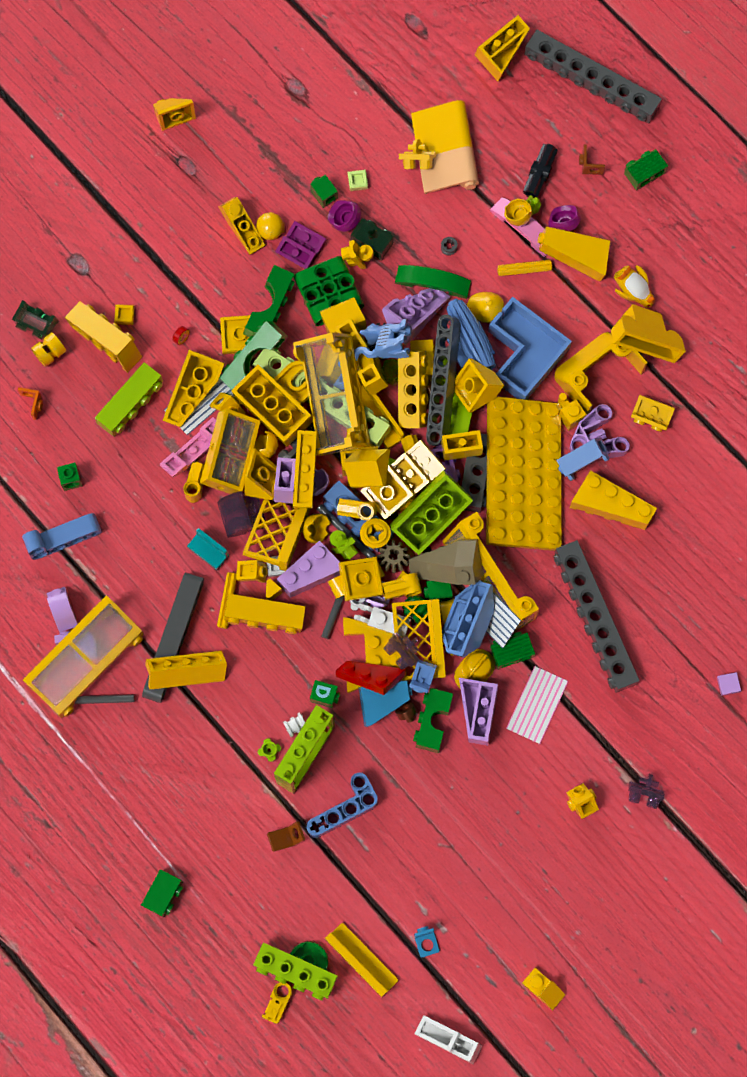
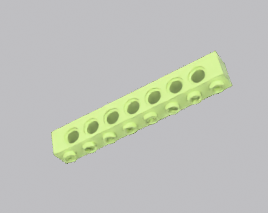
[253,349,391,448]

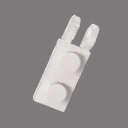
[354,603,411,638]

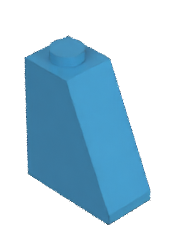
[358,680,412,727]

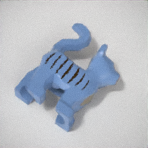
[354,319,412,361]

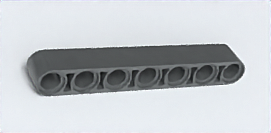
[426,315,461,446]
[142,572,204,703]

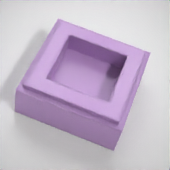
[717,672,741,696]

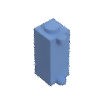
[557,437,609,481]

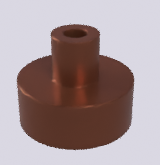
[395,702,416,723]

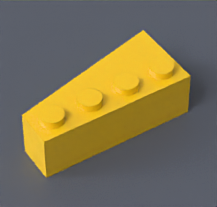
[65,302,142,373]
[569,470,657,530]

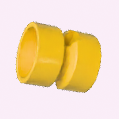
[31,332,67,367]

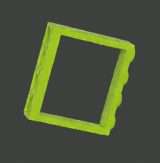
[274,705,335,794]

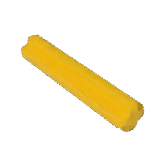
[497,260,552,276]
[217,572,237,629]

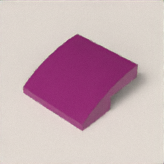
[275,221,327,269]

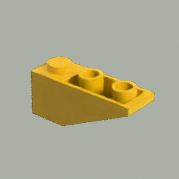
[218,197,265,255]

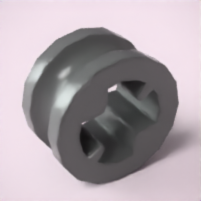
[441,237,457,256]

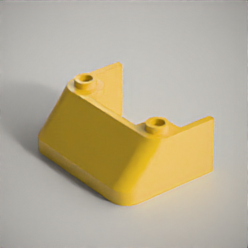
[554,332,648,416]

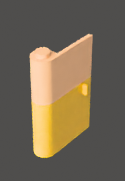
[411,100,479,194]

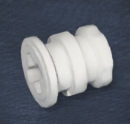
[283,712,305,737]

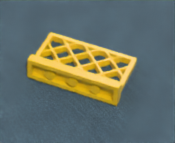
[243,499,311,571]
[392,599,446,681]

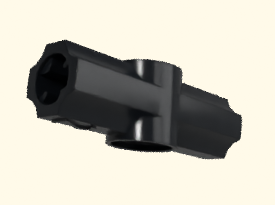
[523,144,558,198]

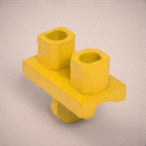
[399,139,436,169]
[341,240,374,269]

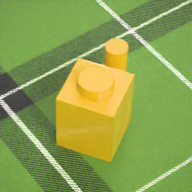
[557,393,587,431]

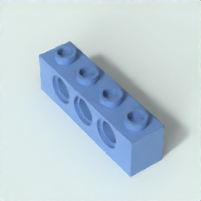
[323,481,394,552]

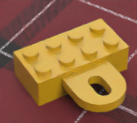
[231,361,319,447]

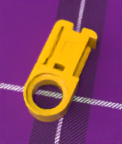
[262,982,292,1024]

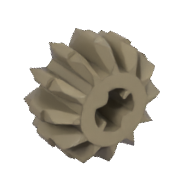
[377,540,410,573]

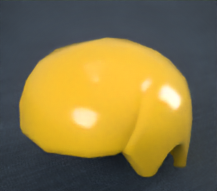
[504,199,532,226]
[256,212,285,240]
[254,431,278,459]
[302,514,331,544]

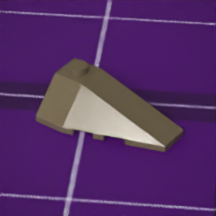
[408,539,484,585]

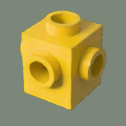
[566,783,599,819]

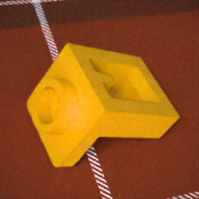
[236,560,268,583]

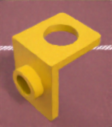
[209,392,245,415]

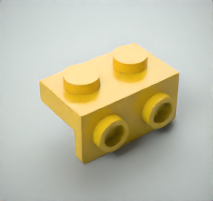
[631,394,675,432]

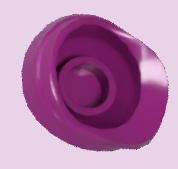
[328,200,361,232]
[548,205,581,232]

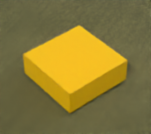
[114,305,135,325]

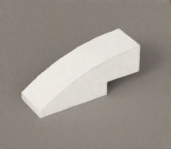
[415,1015,482,1064]

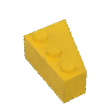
[475,15,530,82]

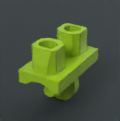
[329,530,358,560]

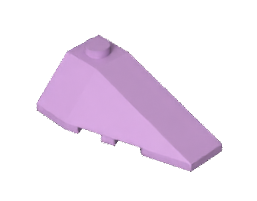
[382,288,450,345]

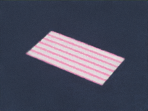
[506,666,568,744]

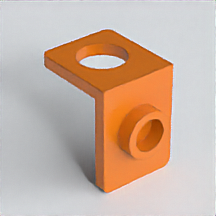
[18,387,43,420]

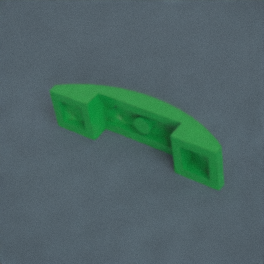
[395,265,471,299]

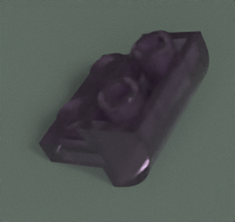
[217,491,266,538]

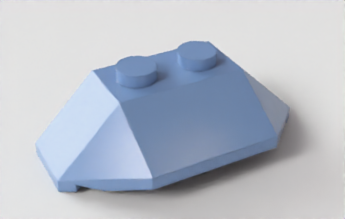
[442,581,494,657]

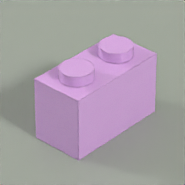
[274,457,296,504]

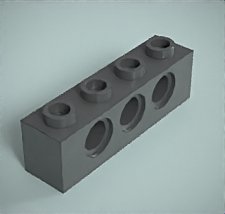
[461,434,487,513]

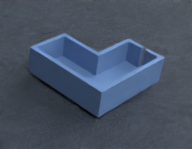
[488,297,572,400]

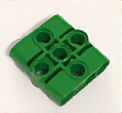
[294,256,365,326]

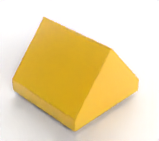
[266,579,282,601]

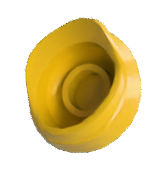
[467,292,504,323]

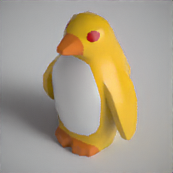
[614,265,655,308]

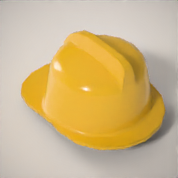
[454,649,495,689]

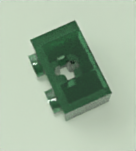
[350,218,394,261]

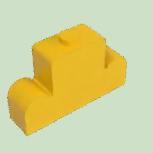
[611,304,686,363]

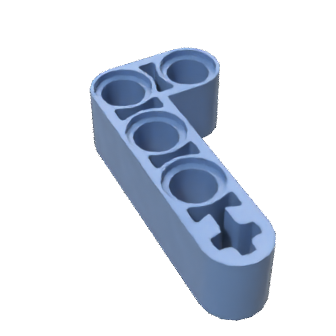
[22,513,102,560]
[307,773,377,838]

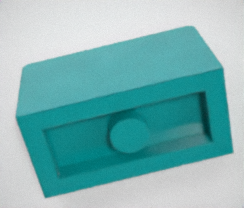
[187,528,229,570]

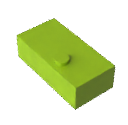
[390,470,473,555]

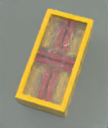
[200,408,261,495]

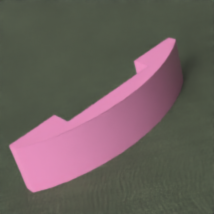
[490,197,547,257]
[160,417,216,478]

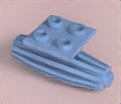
[446,299,496,370]

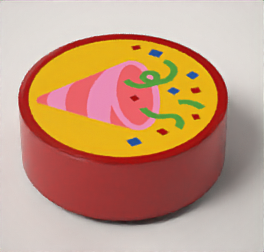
[173,326,190,345]

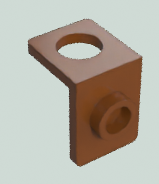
[579,144,605,175]
[267,821,305,852]

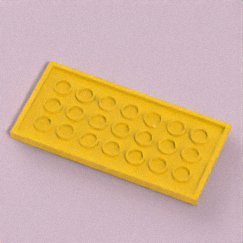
[486,397,562,551]

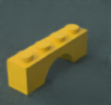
[335,318,388,395]

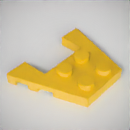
[343,617,404,693]

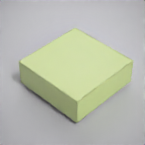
[348,170,368,191]

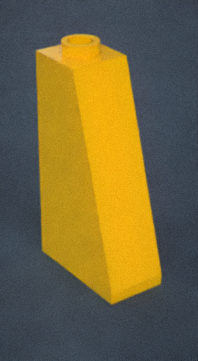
[537,227,610,281]

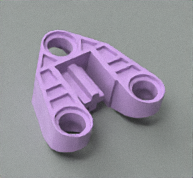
[569,404,630,459]

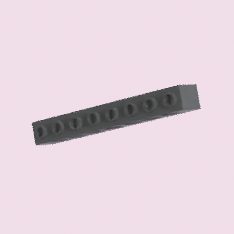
[524,30,662,123]
[553,540,640,693]

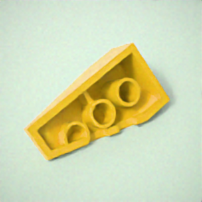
[162,349,224,427]

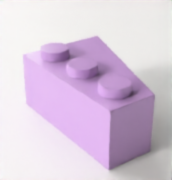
[277,541,340,598]
[459,678,498,746]

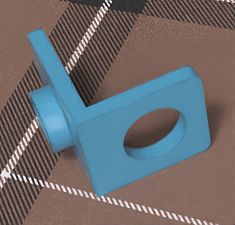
[414,926,439,958]

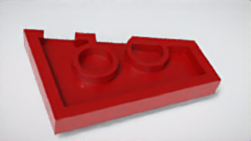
[335,661,406,695]

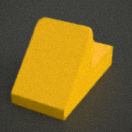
[522,968,565,1010]

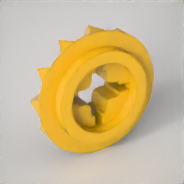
[360,518,391,549]

